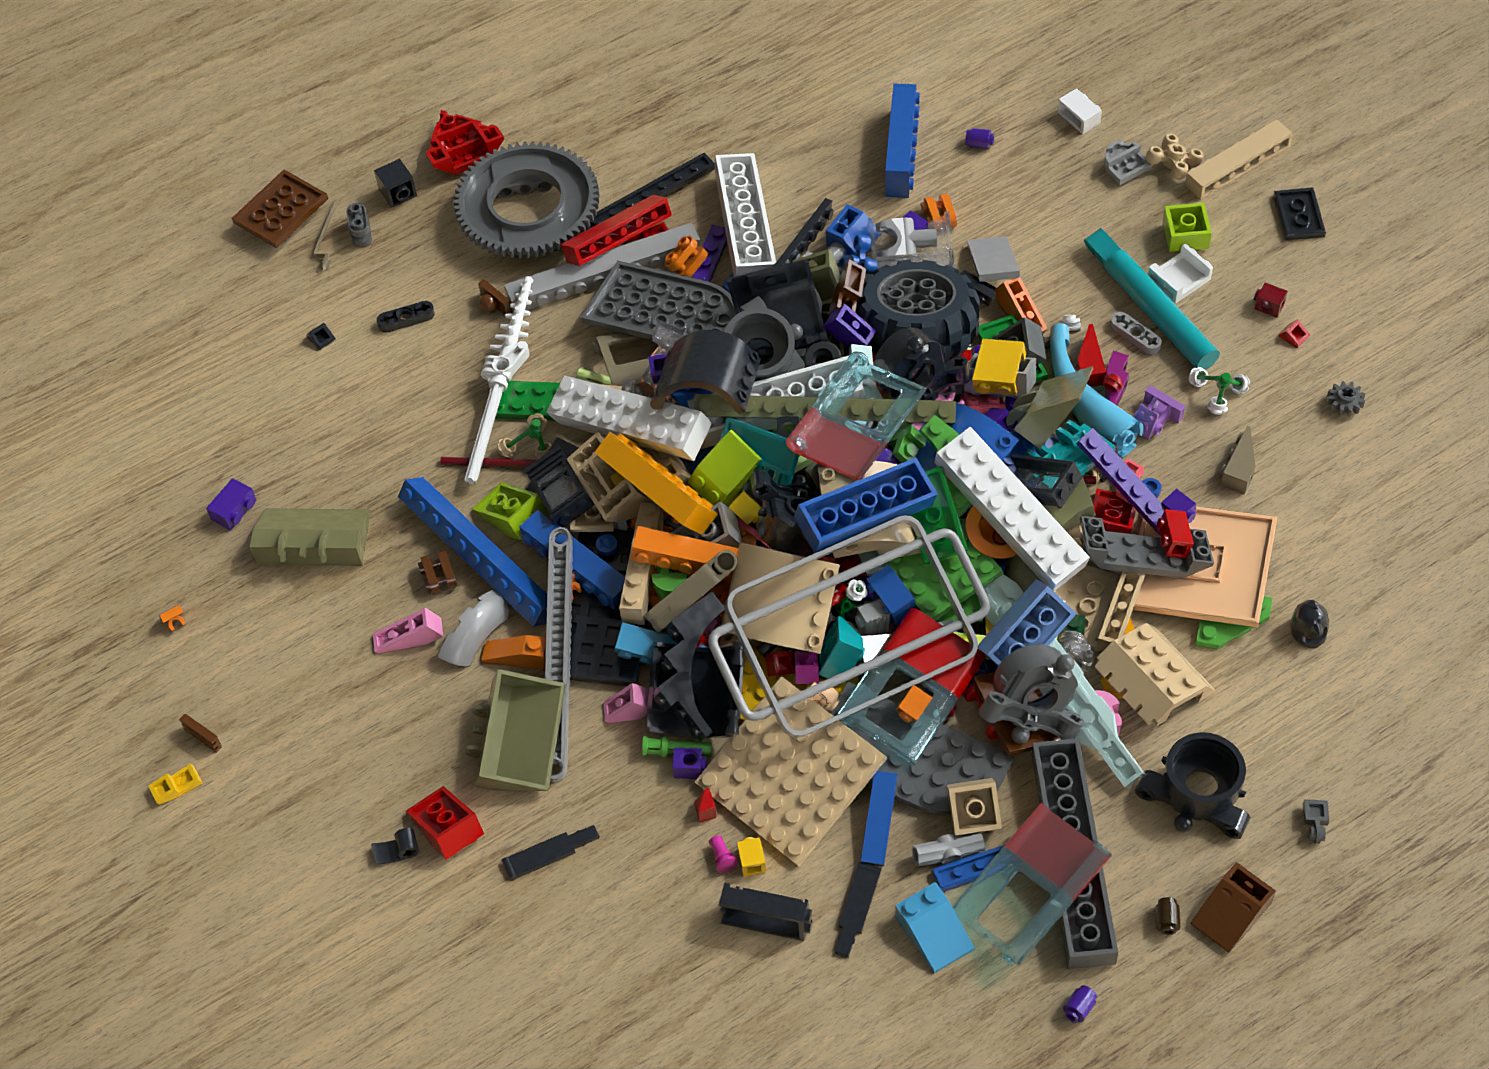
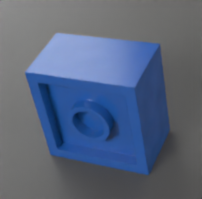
[867,564,918,627]

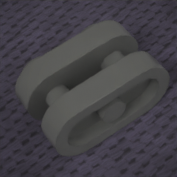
[346,203,372,248]

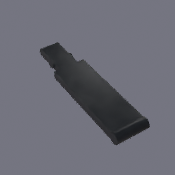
[501,825,600,881]
[835,862,882,958]

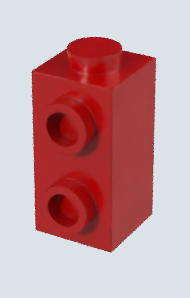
[1157,509,1194,558]

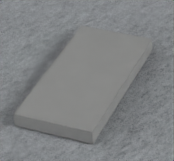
[967,236,1020,282]

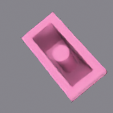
[603,683,649,723]

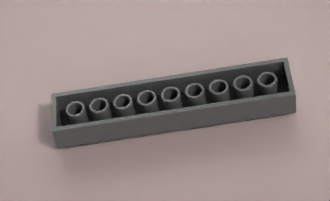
[1031,738,1118,969]

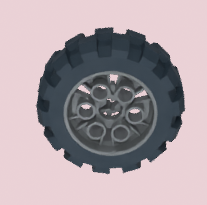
[855,260,980,368]

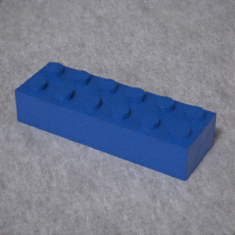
[885,83,920,198]
[794,458,938,554]

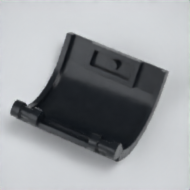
[727,258,828,360]
[650,330,761,414]
[645,641,745,738]

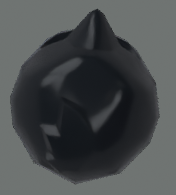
[1290,599,1329,648]

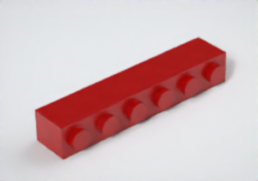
[561,195,672,266]

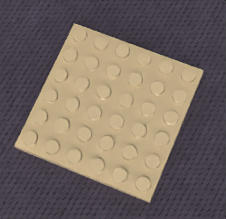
[694,676,887,867]

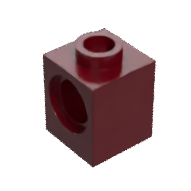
[1253,282,1288,318]

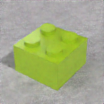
[1162,203,1212,252]

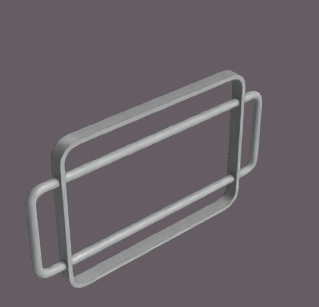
[708,515,990,738]

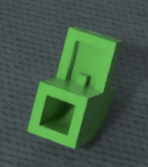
[887,422,926,463]
[651,566,688,601]

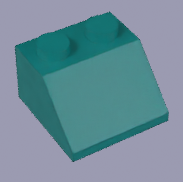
[818,616,865,684]

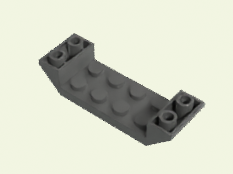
[1080,516,1214,578]

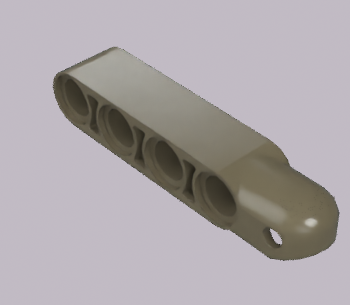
[644,550,738,633]

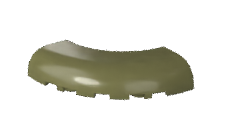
[1005,478,1096,592]

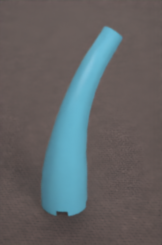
[1050,323,1143,457]

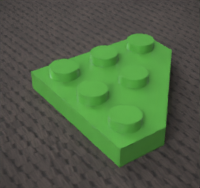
[1196,596,1272,650]

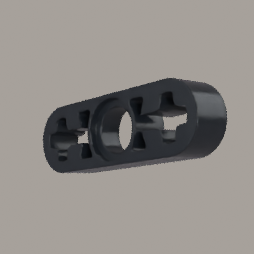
[377,301,435,332]

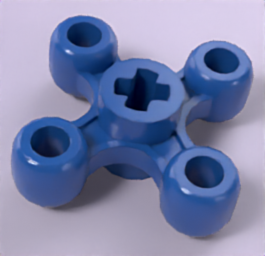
[840,235,878,275]

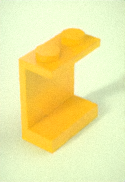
[972,339,1026,396]

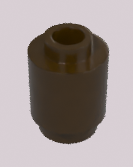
[1156,897,1181,935]

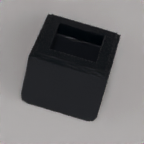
[306,323,336,350]

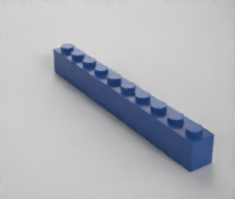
[398,477,548,627]

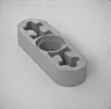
[1110,312,1162,355]

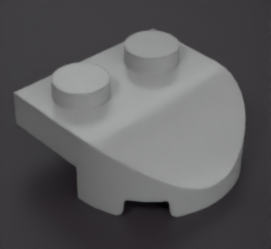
[1104,140,1152,185]

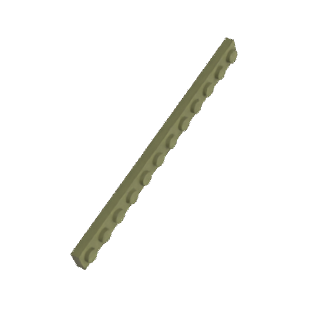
[694,394,956,424]

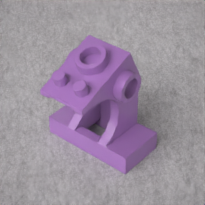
[1133,385,1185,439]

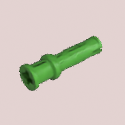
[642,736,712,757]

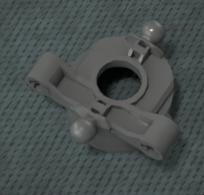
[724,296,806,382]
[978,644,1084,744]

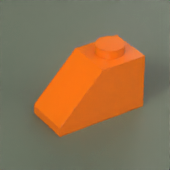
[895,685,932,723]

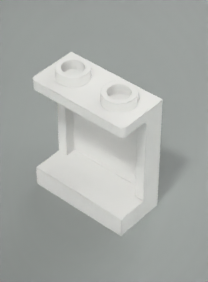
[1148,244,1213,304]

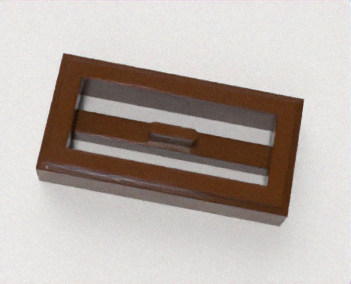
[179,714,222,753]

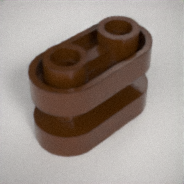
[418,549,458,594]

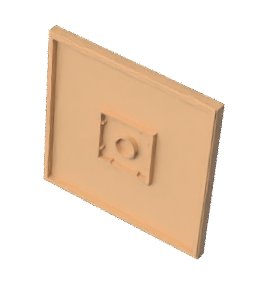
[1133,507,1277,627]

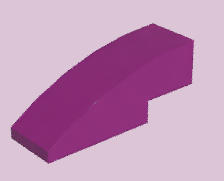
[1105,350,1129,406]
[794,648,818,684]

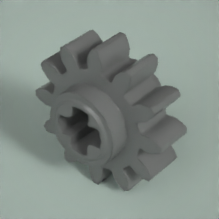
[1327,381,1366,417]

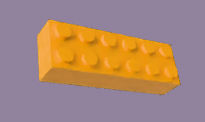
[594,432,717,535]

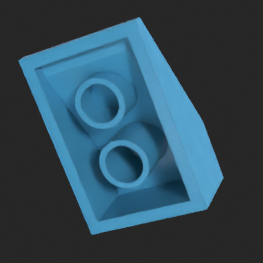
[895,882,975,974]

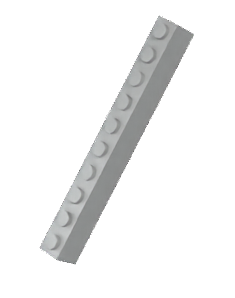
[504,223,701,312]

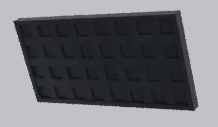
[570,529,652,686]

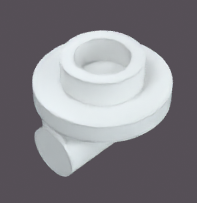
[1059,314,1081,332]

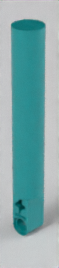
[1084,228,1220,370]

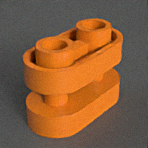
[921,193,957,231]
[665,236,708,277]

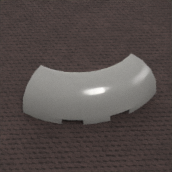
[438,589,509,666]

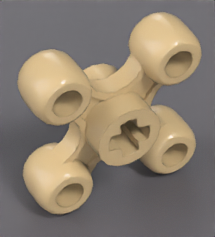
[1146,133,1204,180]

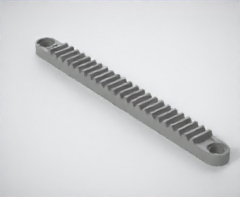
[545,527,573,782]

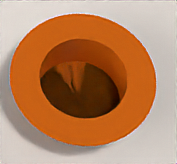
[966,506,1017,558]

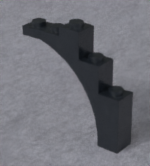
[652,592,725,742]

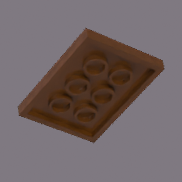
[232,170,328,248]

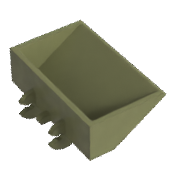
[1006,366,1093,449]
[250,508,371,566]
[465,669,566,791]

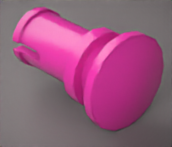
[709,835,738,873]

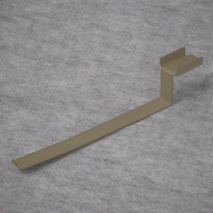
[313,199,338,270]

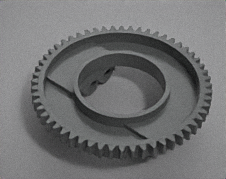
[453,141,600,259]

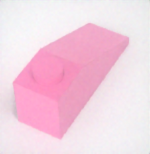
[373,608,443,654]

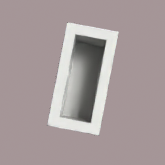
[1058,88,1102,134]

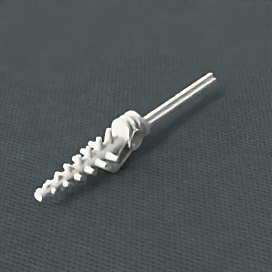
[465,276,533,484]

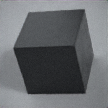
[374,159,417,208]

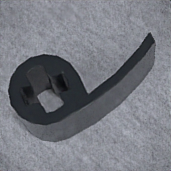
[371,828,419,865]

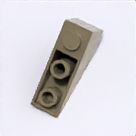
[1220,426,1256,494]

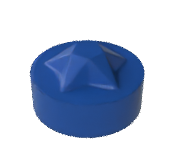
[596,534,618,556]

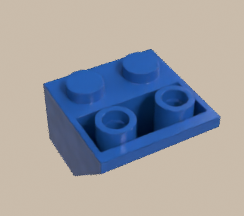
[826,204,881,255]

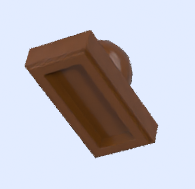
[478,279,512,315]

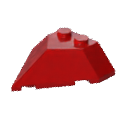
[426,110,505,175]

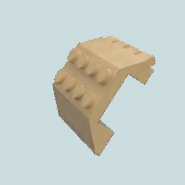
[1054,565,1145,652]
[1094,623,1216,726]

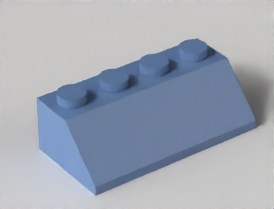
[978,579,1077,666]

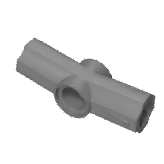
[912,832,985,866]

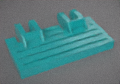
[720,417,800,485]
[1024,420,1115,490]

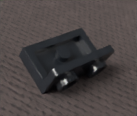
[960,270,996,307]

